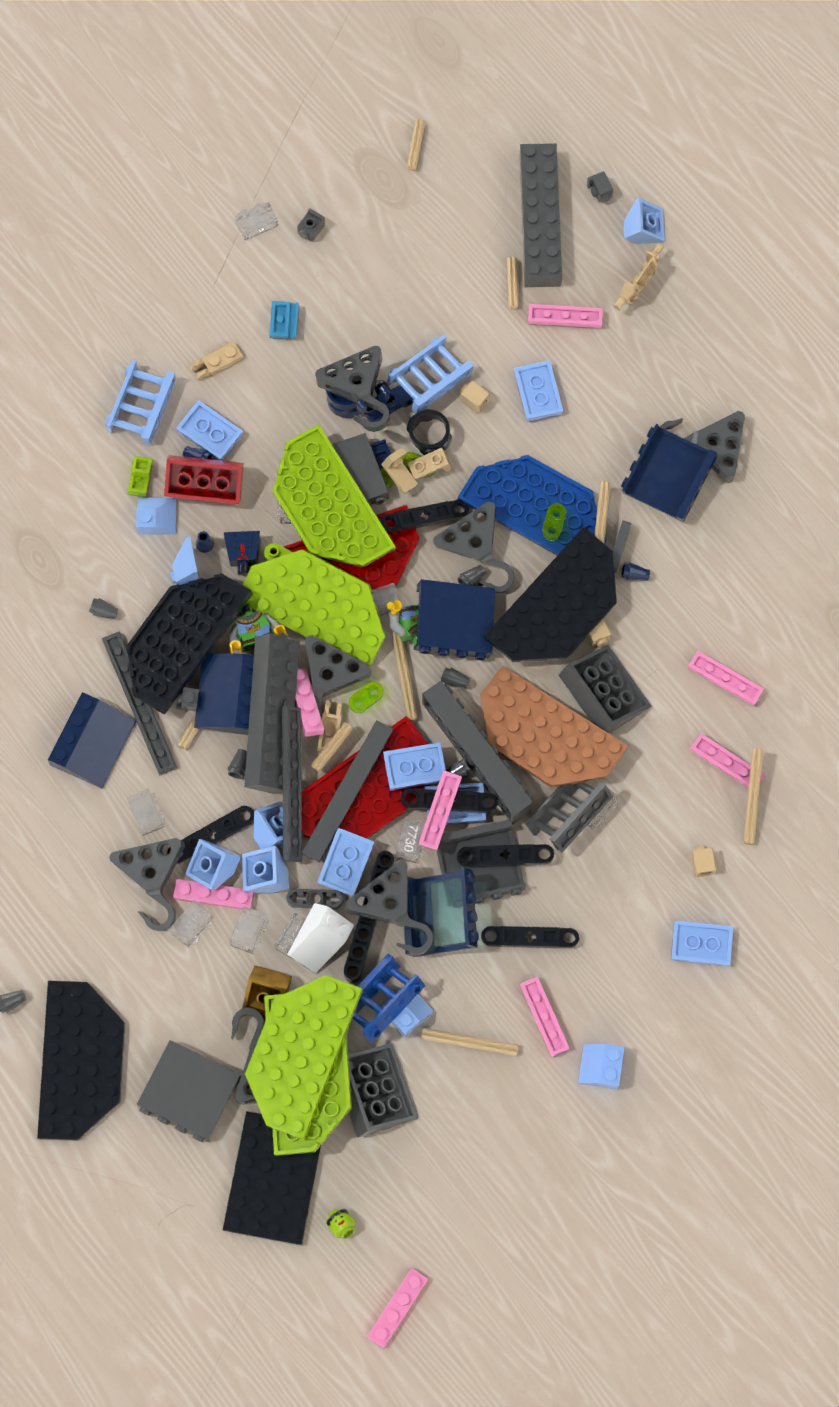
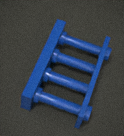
[352,953,426,1043]

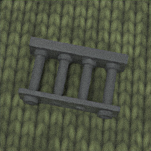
[525,783,613,853]

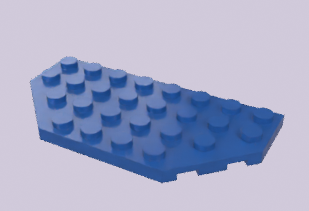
[457,455,607,556]

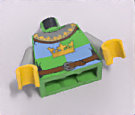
[387,600,418,647]
[229,604,288,654]

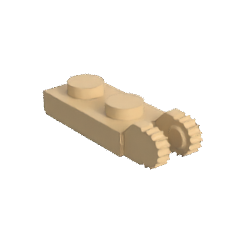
[190,341,243,380]
[317,700,342,754]

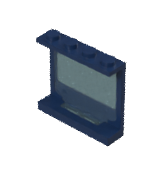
[404,867,479,957]

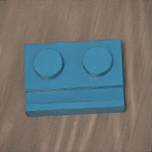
[270,301,299,340]

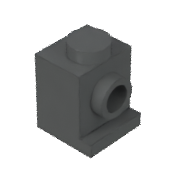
[587,171,613,203]
[297,208,325,242]
[176,687,199,711]

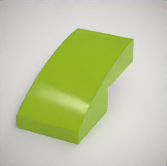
[127,456,153,497]

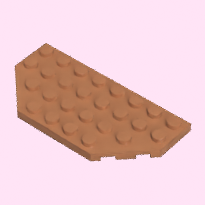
[480,665,628,788]

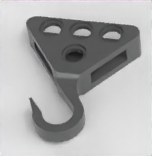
[315,346,390,432]
[660,411,745,483]
[433,502,514,593]
[295,635,371,727]
[109,838,185,931]
[346,861,433,955]
[231,1008,264,1105]

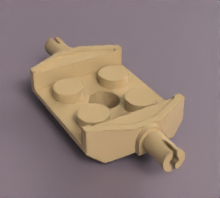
[613,243,664,310]

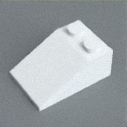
[287,903,354,973]

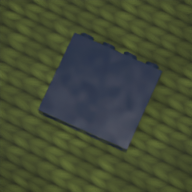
[621,424,718,523]
[414,579,495,661]

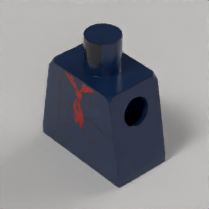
[224,531,261,576]

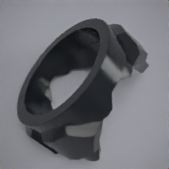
[406,409,452,455]

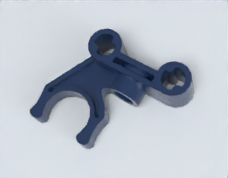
[356,385,413,422]

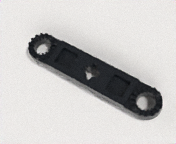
[380,499,469,534]
[401,788,498,813]
[167,806,254,864]
[457,844,554,867]
[481,926,579,948]

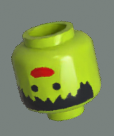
[326,1208,356,1239]

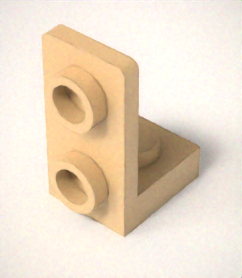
[381,447,418,494]
[408,448,453,480]

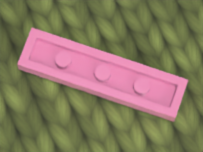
[528,304,603,328]
[688,651,764,706]
[295,668,324,737]
[690,733,766,789]
[418,770,462,851]
[173,879,254,911]
[519,976,570,1057]
[367,1268,428,1349]

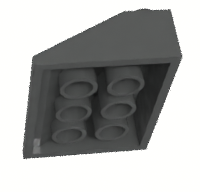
[558,645,651,733]
[348,1043,418,1138]

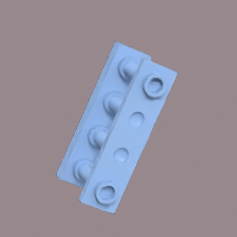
[387,335,474,414]
[105,360,176,446]

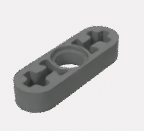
[613,520,632,573]
[286,889,343,909]

